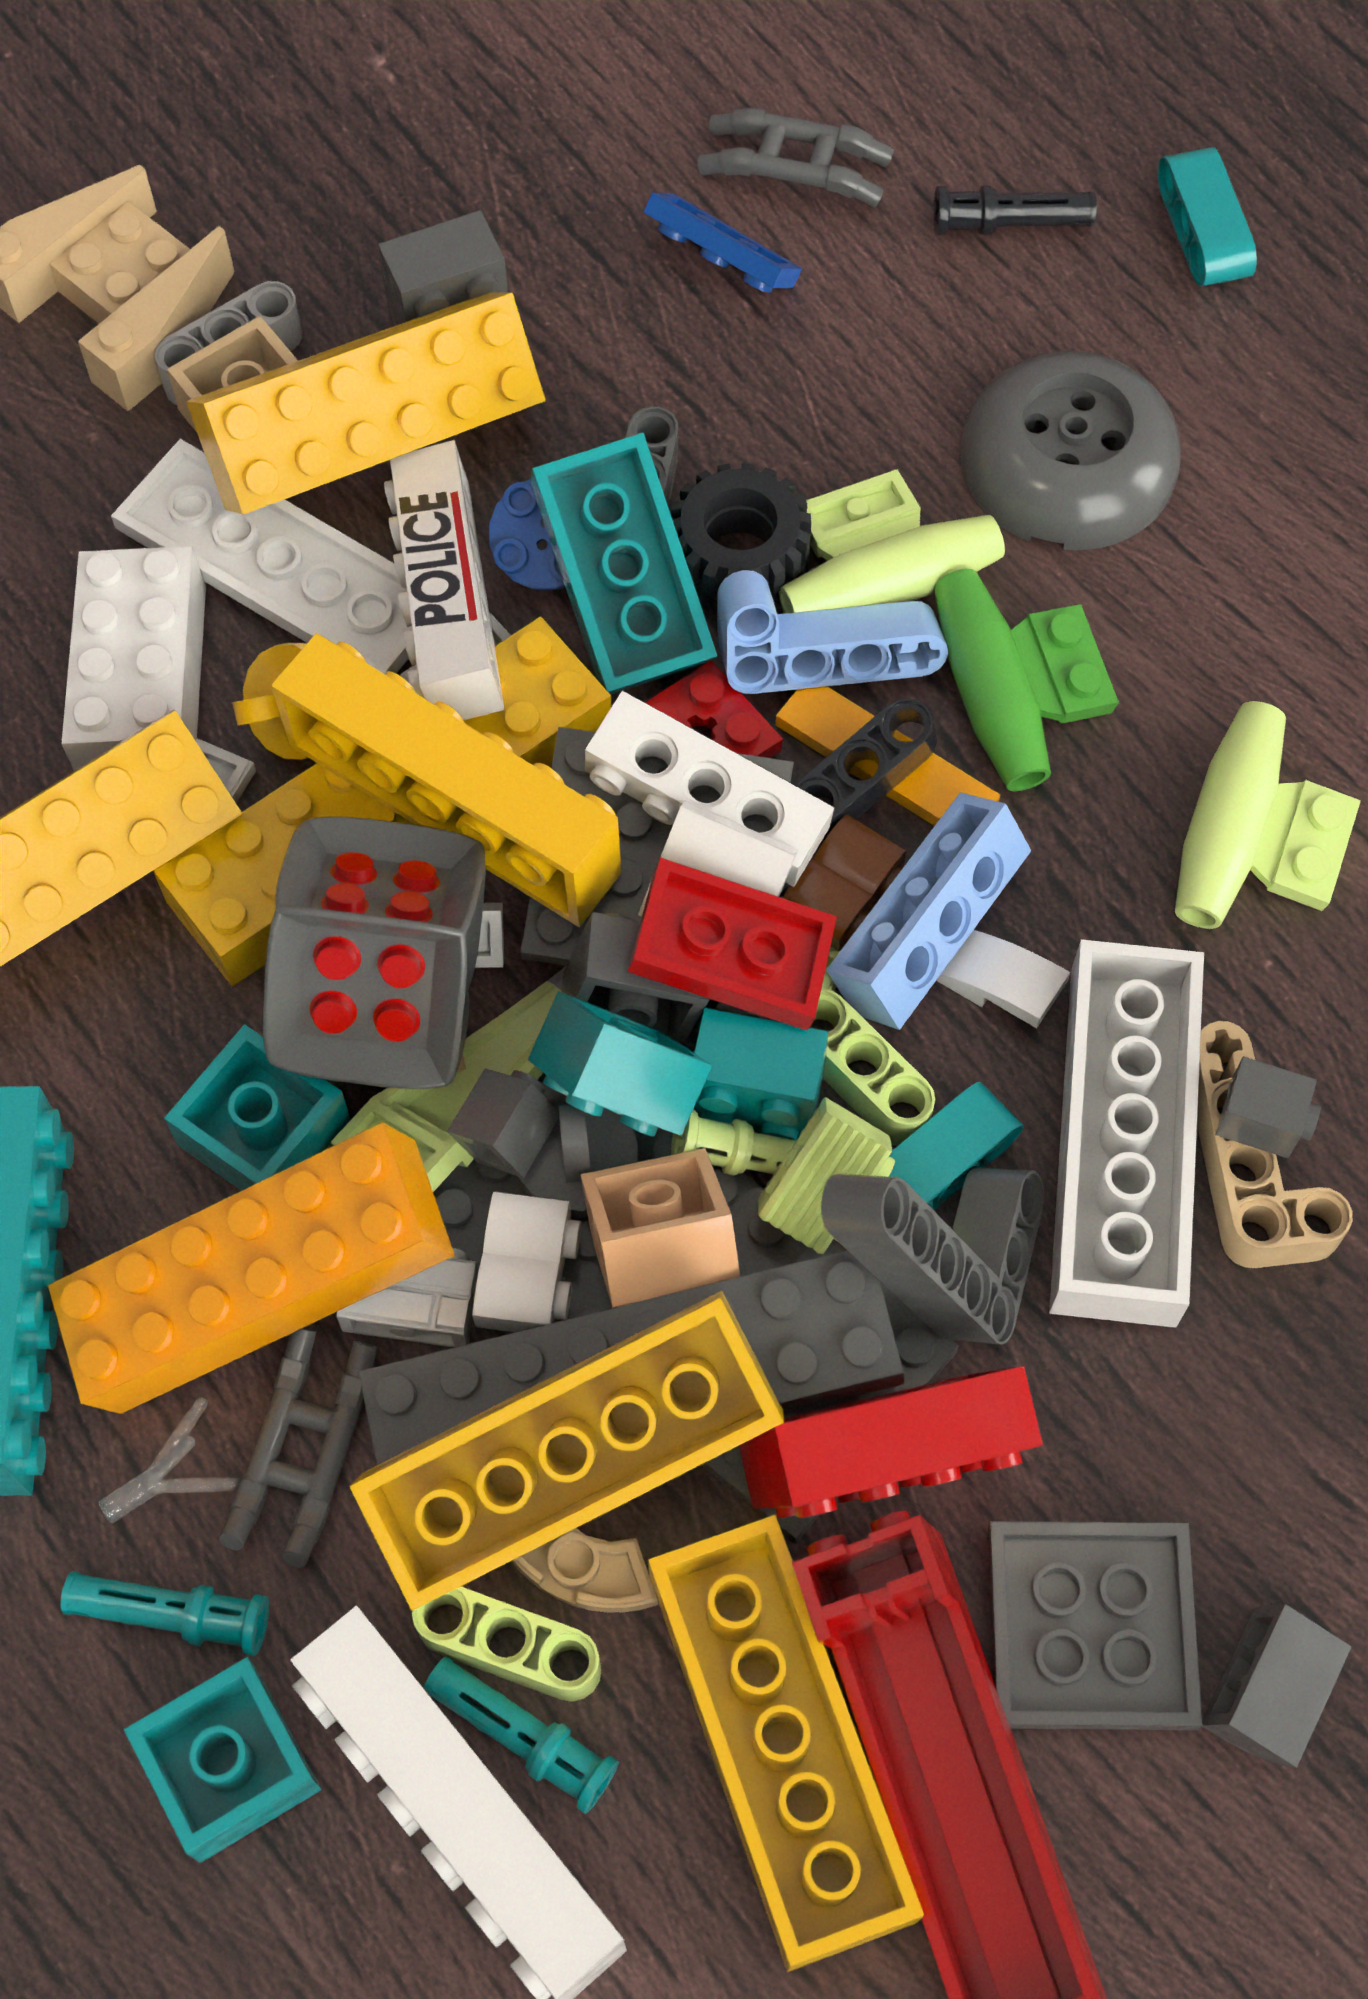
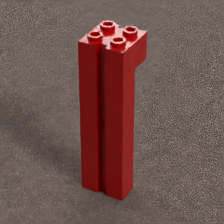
[792,1511,1107,1999]

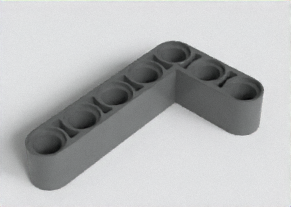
[821,1167,1044,1345]

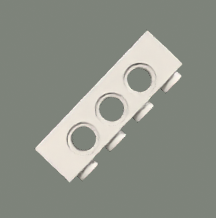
[585,691,834,887]

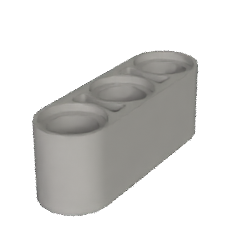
[155,281,302,405]

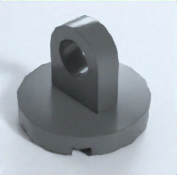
[518,1095,639,1218]

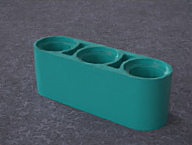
[1158,147,1257,287]
[889,1082,1024,1211]

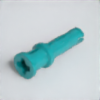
[60,1571,269,1656]
[423,1656,619,1815]

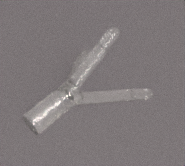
[98,1397,241,1523]

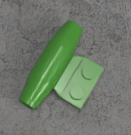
[934,569,1119,791]

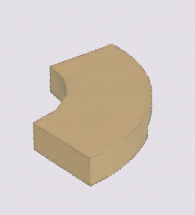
[511,1528,658,1612]

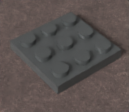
[988,1521,1202,1730]

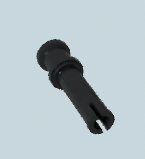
[933,186,1097,235]

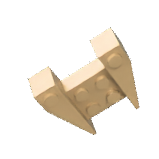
[0,165,235,411]

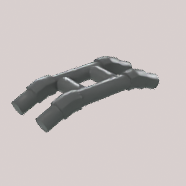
[697,108,894,208]
[219,1327,378,1568]

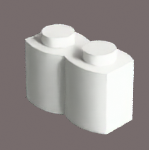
[472,1192,581,1332]

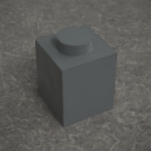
[1215,1056,1321,1158]
[447,1068,559,1178]

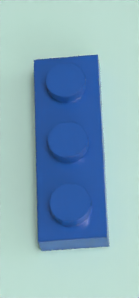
[644,193,803,293]

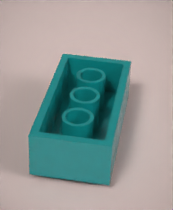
[529,433,717,695]

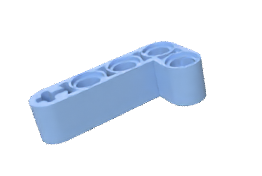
[717,570,948,694]

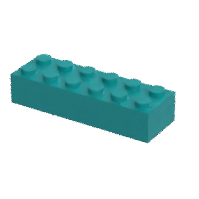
[0,1086,74,1496]

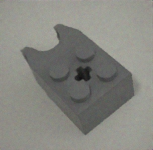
[561,912,769,1051]

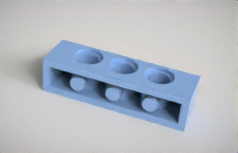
[826,792,1031,1030]

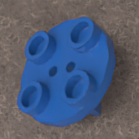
[489,480,565,591]

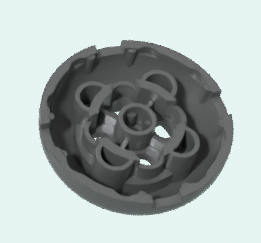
[960,351,1181,550]

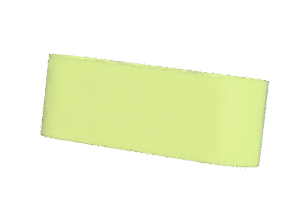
[815,989,935,1146]
[412,1586,601,1702]

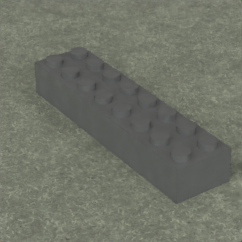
[359,1250,905,1465]

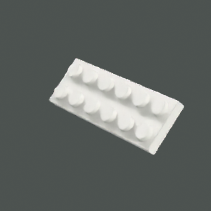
[111,439,412,674]

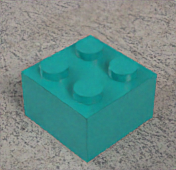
[528,991,713,1136]
[693,1008,829,1140]
[164,1024,351,1191]
[124,1657,322,1863]

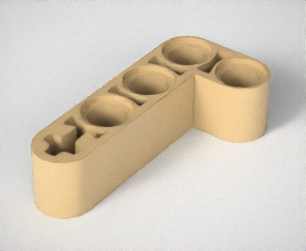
[1197,1021,1353,1268]

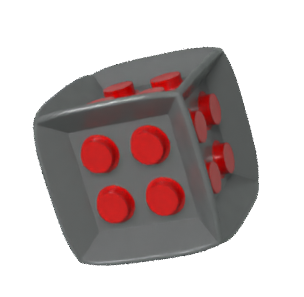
[263,817,486,1089]

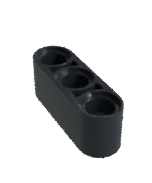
[795,698,937,841]

